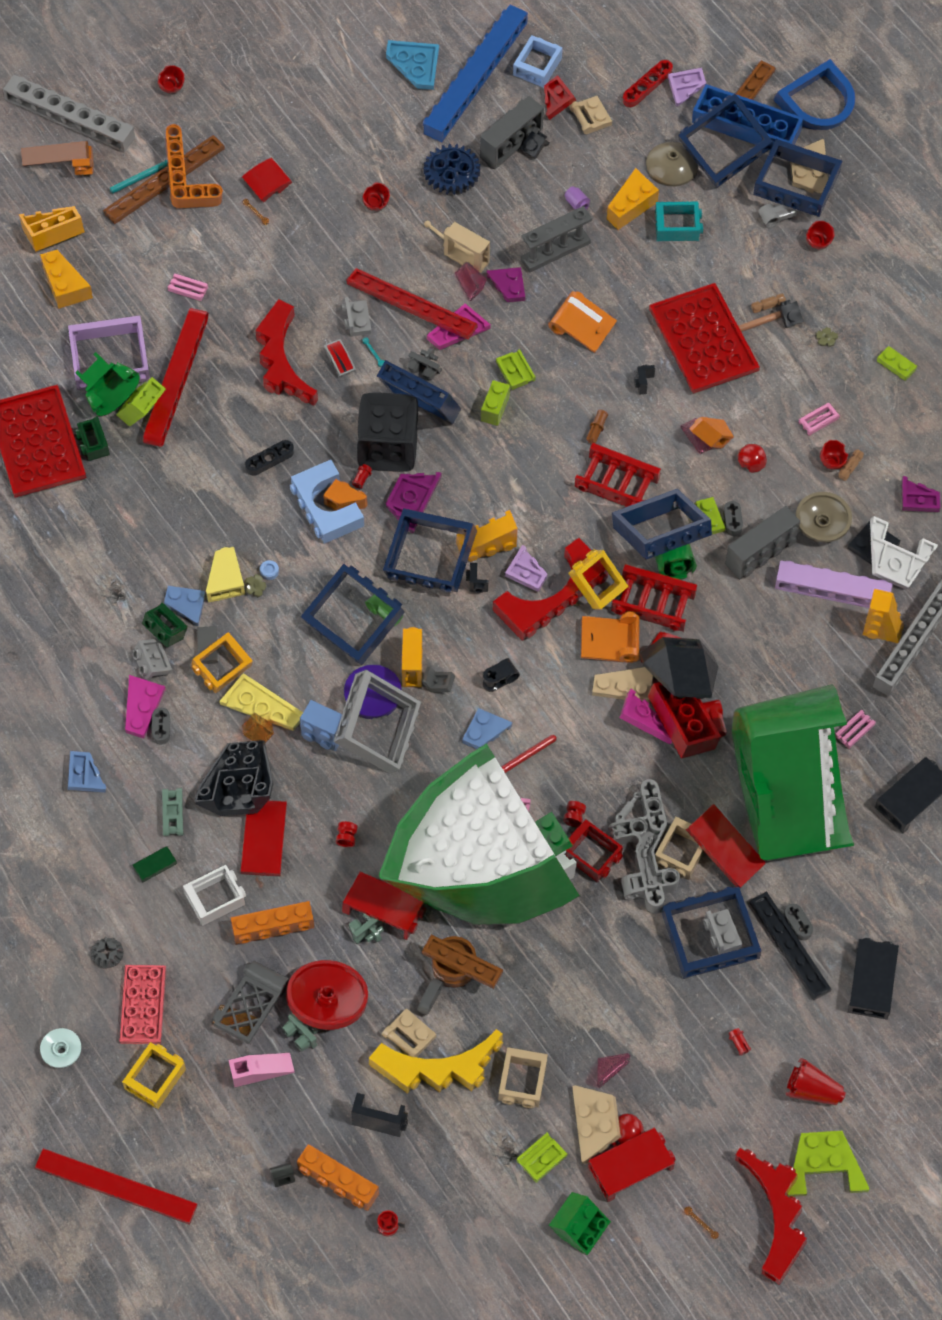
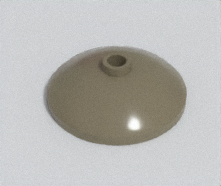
[646,142,699,187]
[796,492,852,542]

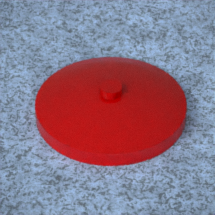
[287,960,368,1030]

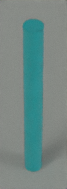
[110,160,168,194]

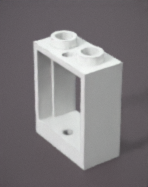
[183,865,246,926]

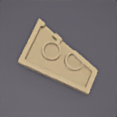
[592,667,653,703]

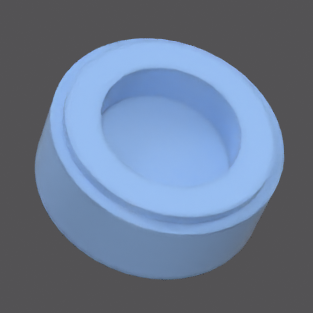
[260,560,279,580]

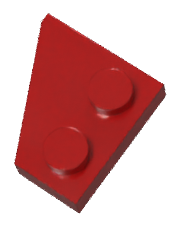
[544,75,576,120]

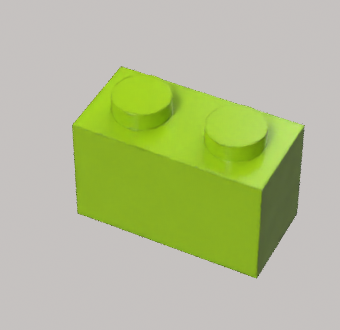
[481,380,510,426]

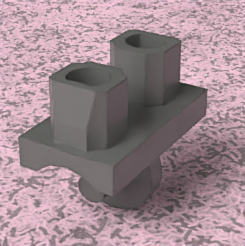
[407,347,442,380]

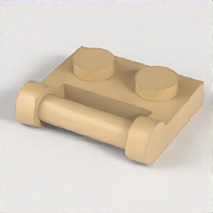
[569,96,612,134]
[382,1008,437,1057]

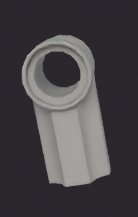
[759,204,797,228]

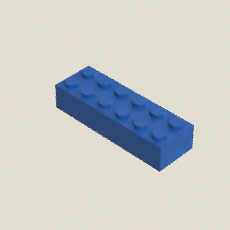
[692,84,803,150]

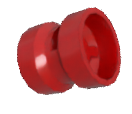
[563,801,586,827]
[335,821,358,847]
[377,1210,399,1237]

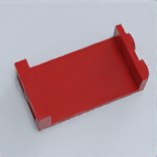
[342,871,426,940]
[588,1127,676,1202]

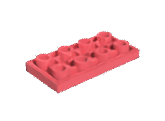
[120,965,166,1044]

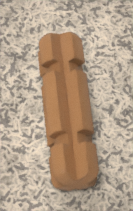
[751,293,786,313]
[838,449,864,481]

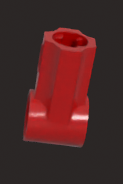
[702,699,727,738]

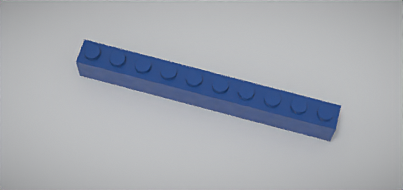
[423,4,528,143]

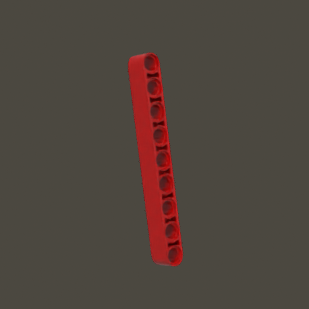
[143,308,209,447]

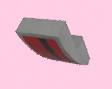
[323,339,356,377]

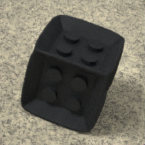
[357,392,418,472]

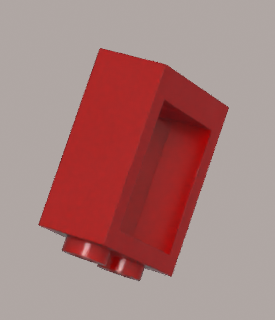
[564,819,623,882]

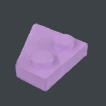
[505,545,547,592]

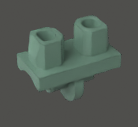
[349,913,385,944]
[282,1013,319,1052]

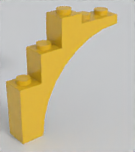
[369,1029,503,1094]

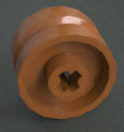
[432,936,476,988]

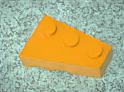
[606,168,659,230]
[19,206,85,252]
[40,250,93,309]
[456,510,518,562]
[862,589,904,643]

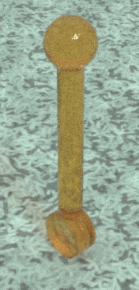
[242,198,269,225]
[684,1206,719,1239]

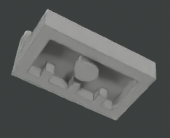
[342,297,372,337]
[133,639,172,681]
[703,909,742,954]

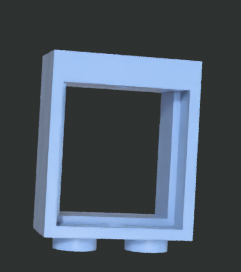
[513,35,562,88]

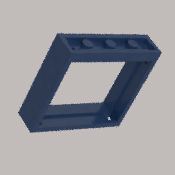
[678,94,773,188]
[753,139,842,217]
[377,360,461,425]
[612,488,712,560]
[383,508,477,593]
[301,564,405,665]
[662,887,762,979]

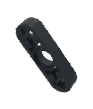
[245,440,294,476]

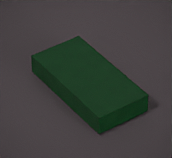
[132,846,177,883]

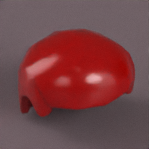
[158,65,185,94]
[362,182,390,211]
[806,220,835,250]
[820,440,848,470]
[737,444,767,473]
[617,1114,644,1144]

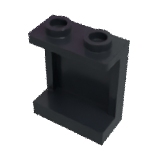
[351,1093,408,1137]

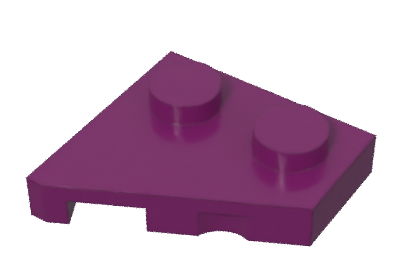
[487,267,525,302]
[902,476,941,512]

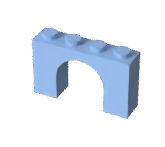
[289,460,364,544]

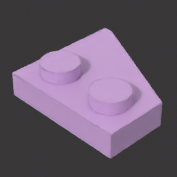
[668,68,706,106]

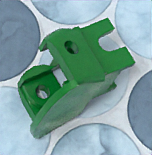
[75,352,140,416]

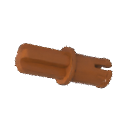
[586,409,608,444]

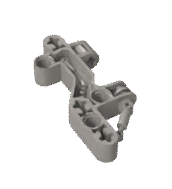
[608,779,680,914]

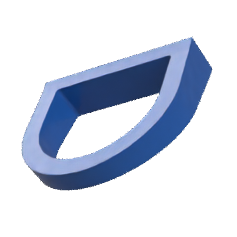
[773,59,855,130]

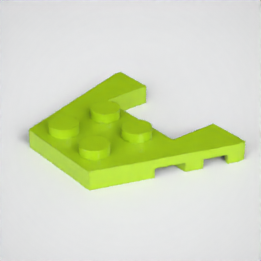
[787,1131,869,1197]

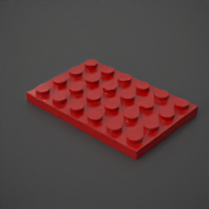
[649,283,760,394]
[0,384,87,498]

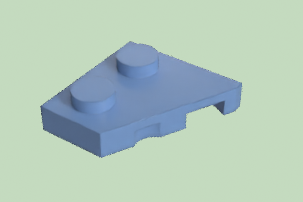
[164,586,206,626]
[462,708,512,749]
[68,751,106,792]

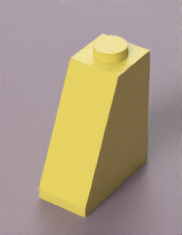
[206,547,245,603]

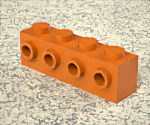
[230,901,314,945]
[297,1144,379,1211]

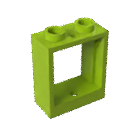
[116,377,166,427]

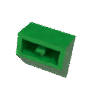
[549,1192,611,1255]

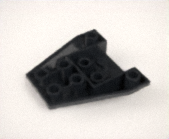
[640,637,718,699]
[195,740,274,816]

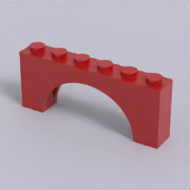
[493,538,608,641]

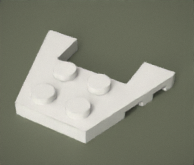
[870,516,938,589]

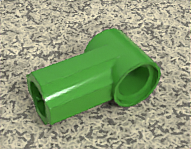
[365,595,403,626]

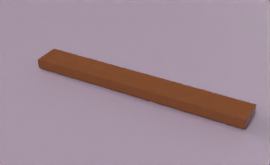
[103,135,225,224]

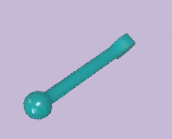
[362,337,385,368]

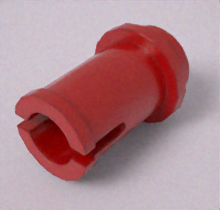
[352,464,372,489]
[729,1028,751,1056]

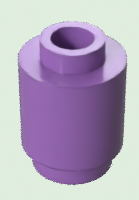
[564,186,590,210]

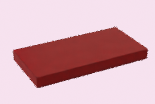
[241,800,287,876]
[685,804,766,888]

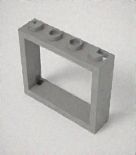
[333,670,421,773]

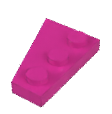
[427,304,491,350]
[125,675,166,739]
[619,688,672,744]

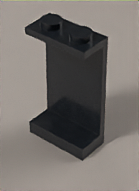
[875,757,942,834]
[847,938,899,1020]

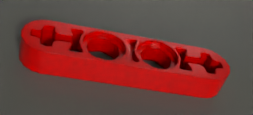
[623,60,673,108]

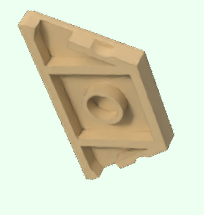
[790,139,829,199]
[572,1086,621,1164]

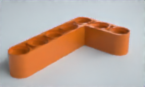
[165,124,223,208]

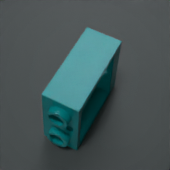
[655,201,703,241]

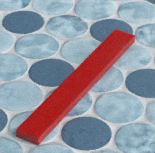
[346,268,478,340]
[35,1148,198,1225]

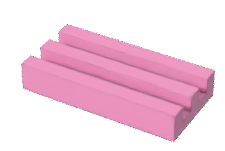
[168,274,208,301]
[799,403,840,436]
[835,710,876,749]

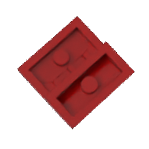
[242,157,292,203]

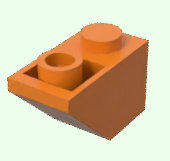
[689,417,734,448]
[323,479,367,511]

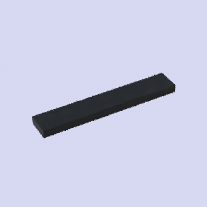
[749,891,831,1001]

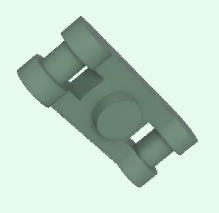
[162,788,184,836]

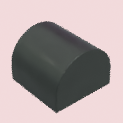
[270,1163,295,1187]

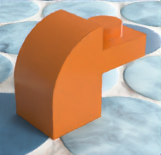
[72,146,94,175]

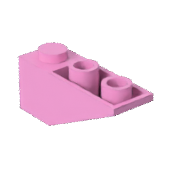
[229,1053,295,1087]

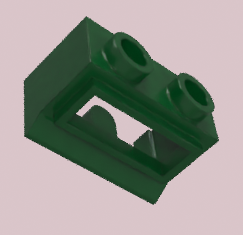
[75,416,110,461]
[142,602,188,648]

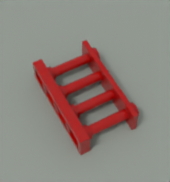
[574,442,661,507]
[611,564,698,632]

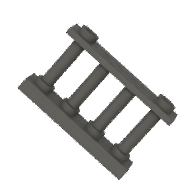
[520,206,592,273]

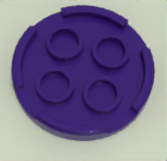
[344,665,402,719]

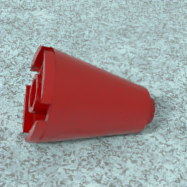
[786,1058,846,1106]

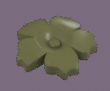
[816,327,838,347]
[245,574,267,597]

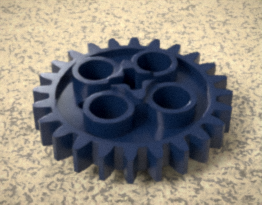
[424,144,480,195]

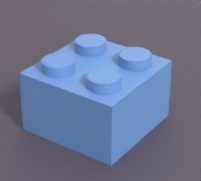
[300,700,342,751]

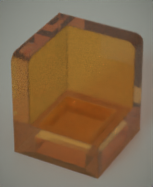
[242,712,274,743]

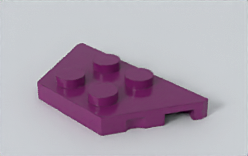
[386,472,442,534]

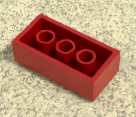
[648,682,721,759]

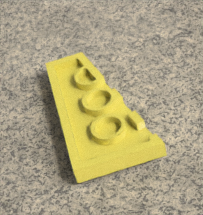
[220,673,303,731]

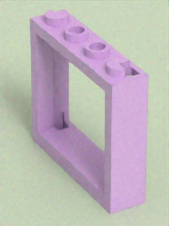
[68,316,150,390]

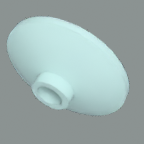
[40,1028,81,1068]

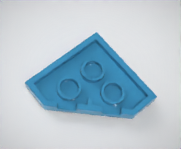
[386,40,439,90]

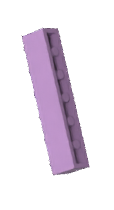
[775,561,893,608]

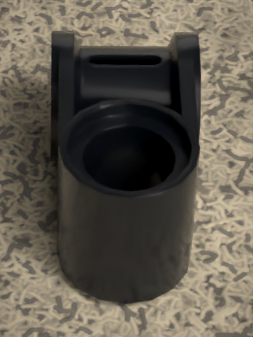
[483,658,520,692]

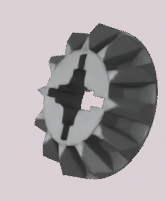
[91,936,124,968]

